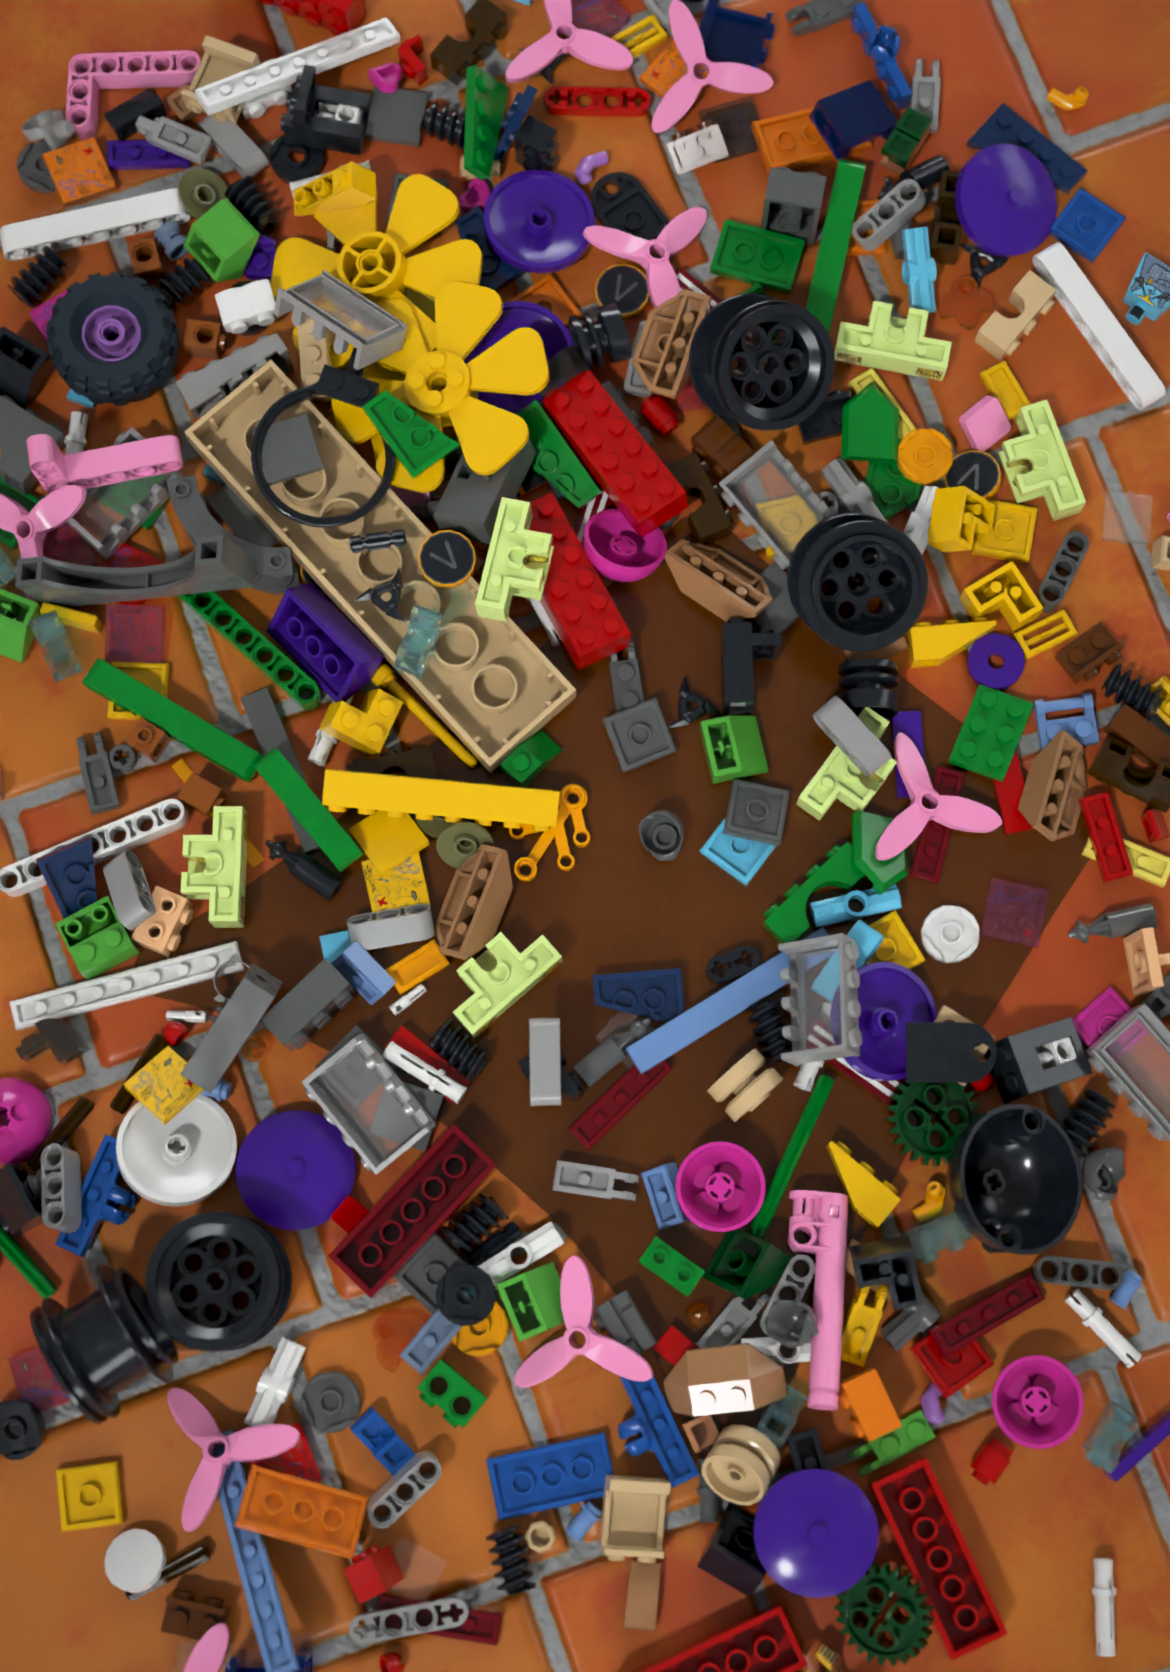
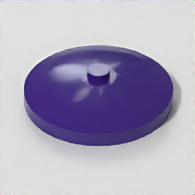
[955,143,1057,257]
[483,170,595,273]
[464,301,575,415]
[831,962,938,1081]
[236,1110,355,1231]
[753,1468,878,1598]

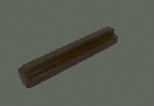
[110,1034,169,1114]
[27,1096,94,1172]
[124,1544,210,1601]

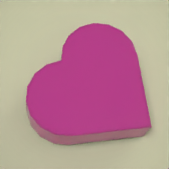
[368,63,402,93]
[460,178,490,213]

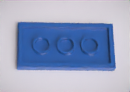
[486,1432,614,1521]

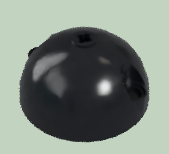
[946,1104,1082,1255]

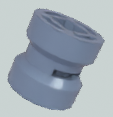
[153,221,188,261]

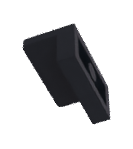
[104,89,167,141]

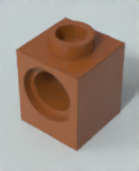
[127,237,166,283]
[183,319,228,359]
[125,718,171,763]
[177,773,226,819]

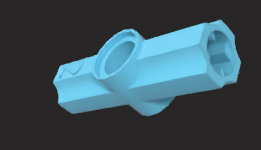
[902,227,936,313]
[810,883,902,928]

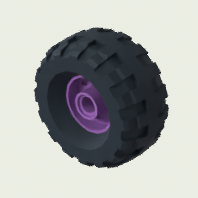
[46,272,180,406]

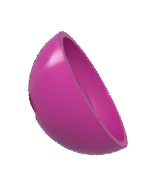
[583,509,667,582]
[0,1078,53,1165]
[676,1142,765,1232]
[992,1355,1084,1449]

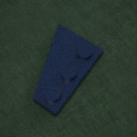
[494,85,538,164]
[455,206,526,292]
[36,835,98,919]
[592,968,684,1022]

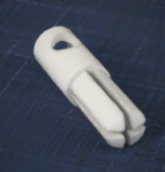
[389,984,427,1016]
[166,1010,208,1023]

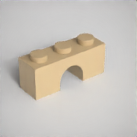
[974,270,1056,362]
[297,312,335,403]

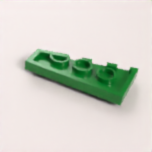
[464,65,509,180]
[517,399,603,508]

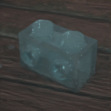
[901,1212,973,1264]

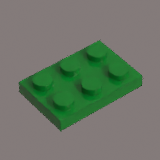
[710,219,805,295]
[948,684,1034,783]

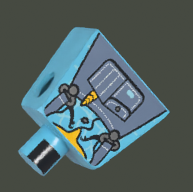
[1123,252,1170,325]

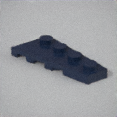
[966,103,1087,194]

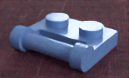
[1033,692,1100,751]

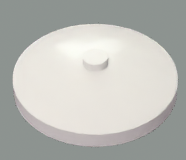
[116,1094,237,1207]

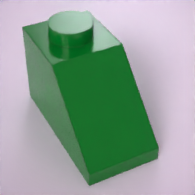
[500,731,562,787]

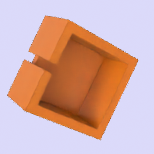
[838,1368,902,1442]

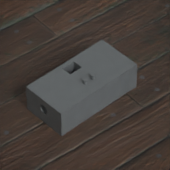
[433,438,536,544]
[180,963,283,1094]

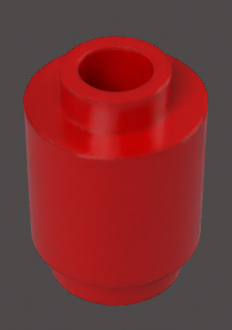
[640,394,681,437]
[970,1438,1013,1486]

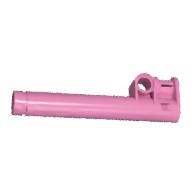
[787,1190,849,1410]

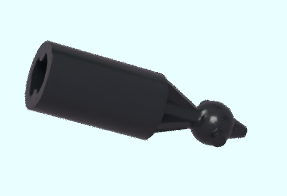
[878,155,949,200]
[265,839,344,901]

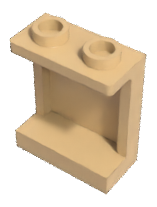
[181,35,261,124]
[599,1475,671,1563]

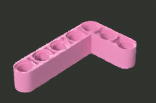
[66,50,201,140]
[26,434,183,494]

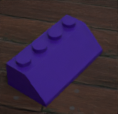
[267,583,384,702]

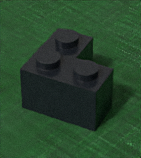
[849,1235,924,1310]

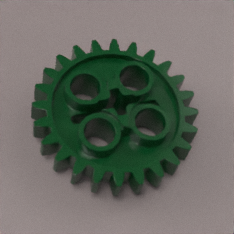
[885,1078,981,1167]
[834,1562,935,1666]

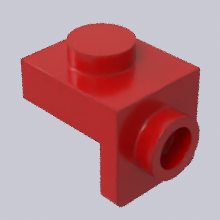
[397,34,428,86]

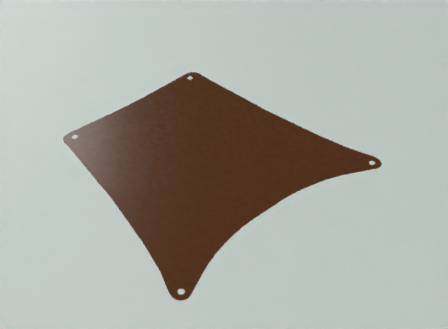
[134,516,1090,1459]

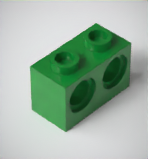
[638,1236,705,1297]
[417,1359,488,1428]

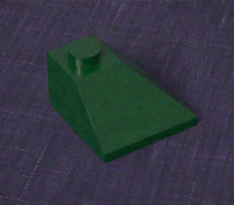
[702,1228,791,1299]

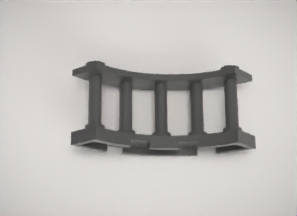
[167,476,300,595]

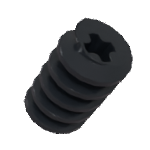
[419,101,465,150]
[225,175,280,236]
[8,246,68,308]
[150,258,212,311]
[1101,663,1167,721]
[744,1000,792,1066]
[429,1017,493,1082]
[1062,1089,1115,1157]
[442,1193,510,1258]
[486,1525,536,1595]

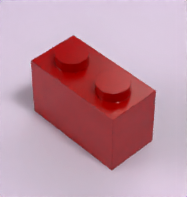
[343,1544,405,1604]

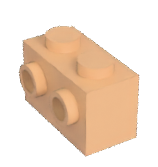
[131,886,194,957]

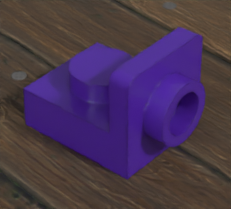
[245,235,277,281]

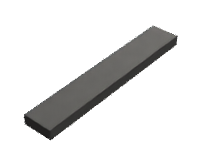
[240,687,320,854]

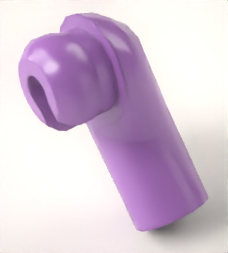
[575,150,609,185]
[920,1382,945,1425]

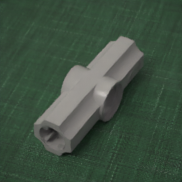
[821,458,889,524]

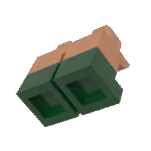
[879,107,932,175]

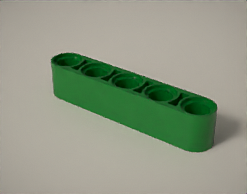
[253,747,363,873]

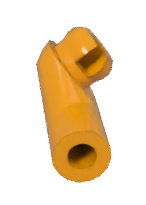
[1046,87,1089,111]
[912,1181,946,1224]

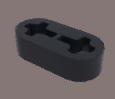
[706,946,760,984]

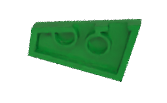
[362,390,460,479]

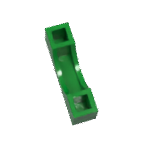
[762,841,865,944]

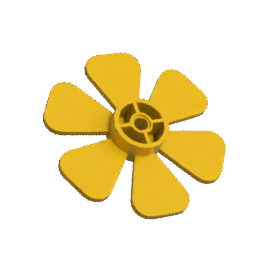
[271,174,483,372]
[331,281,550,493]

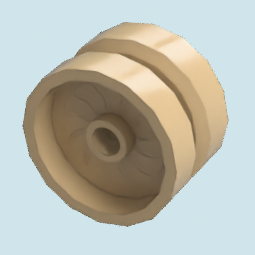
[707,1048,783,1122]
[702,1425,780,1505]

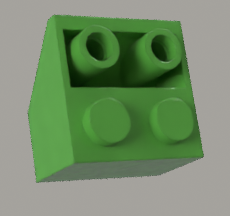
[183,198,260,282]
[0,589,43,663]
[699,715,769,784]
[55,895,141,980]
[497,1262,565,1342]

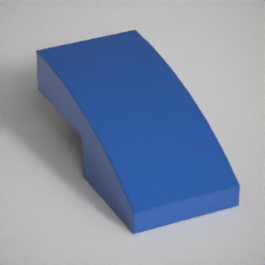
[350,1406,416,1475]

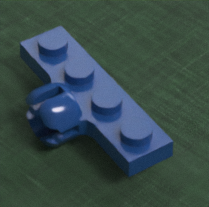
[850,2,912,110]
[55,1134,135,1257]
[618,1375,699,1488]

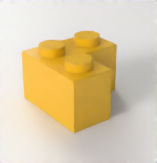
[927,486,996,552]
[959,561,1044,632]
[319,689,403,755]

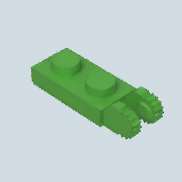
[848,1409,936,1477]

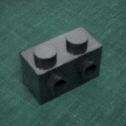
[514,115,560,171]

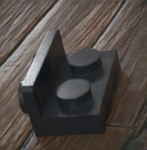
[797,390,852,445]

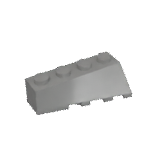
[176,333,294,420]

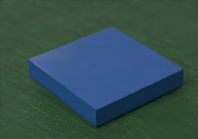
[1049,188,1126,263]

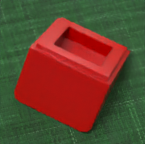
[1140,809,1170,843]
[329,1195,369,1234]

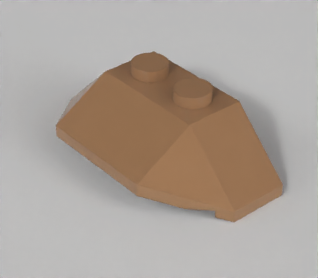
[632,289,711,399]
[664,539,773,622]
[1018,730,1087,842]
[435,844,513,960]
[663,1343,788,1416]

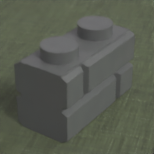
[593,1290,657,1354]

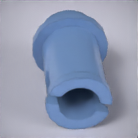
[201,1078,231,1102]
[1109,1269,1143,1310]
[565,1501,602,1542]

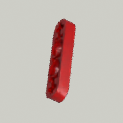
[544,86,651,117]

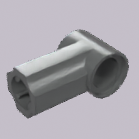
[879,1291,942,1352]

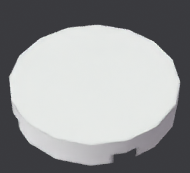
[921,905,980,964]
[104,1529,166,1593]

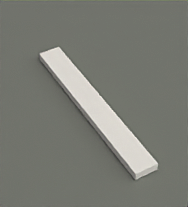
[195,17,400,116]
[9,941,244,1031]

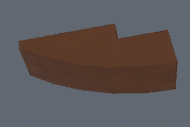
[1104,704,1170,769]

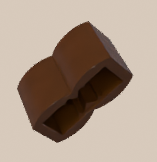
[691,415,755,479]

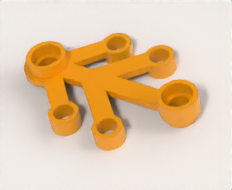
[509,784,590,882]

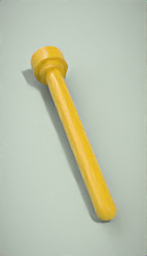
[371,664,478,768]

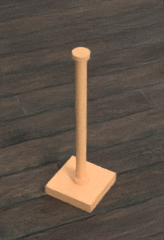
[1123,927,1170,996]

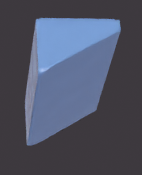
[331,941,395,1005]
[641,1162,690,1230]

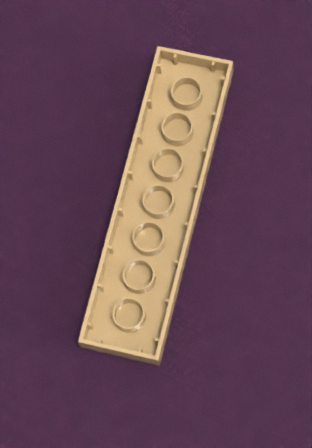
[184,359,576,773]

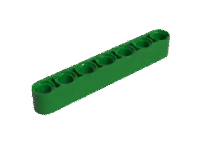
[806,159,866,335]
[177,592,322,711]
[81,658,263,783]

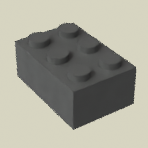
[761,167,826,244]
[260,958,356,1052]

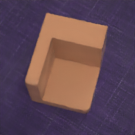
[681,1415,719,1453]

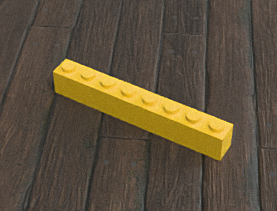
[322,769,560,831]

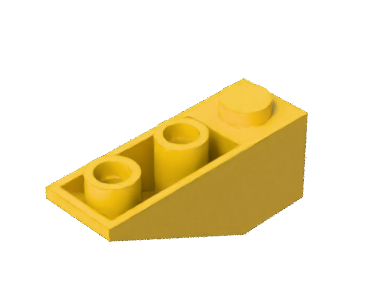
[294,161,376,217]
[907,617,996,668]
[826,1141,901,1228]

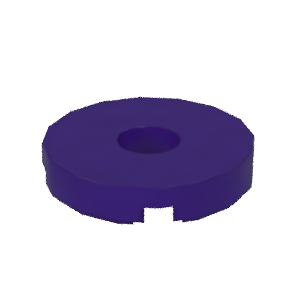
[967,633,1025,690]

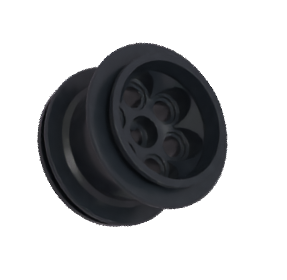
[689,293,835,431]
[787,513,928,652]
[146,1211,292,1352]
[30,1264,179,1424]

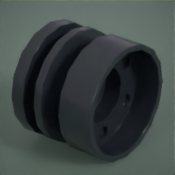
[568,302,632,372]
[838,658,899,719]

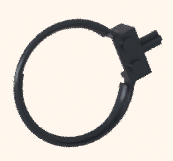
[251,348,396,528]

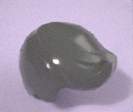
[639,810,684,861]
[1082,1147,1126,1204]
[766,1300,819,1348]

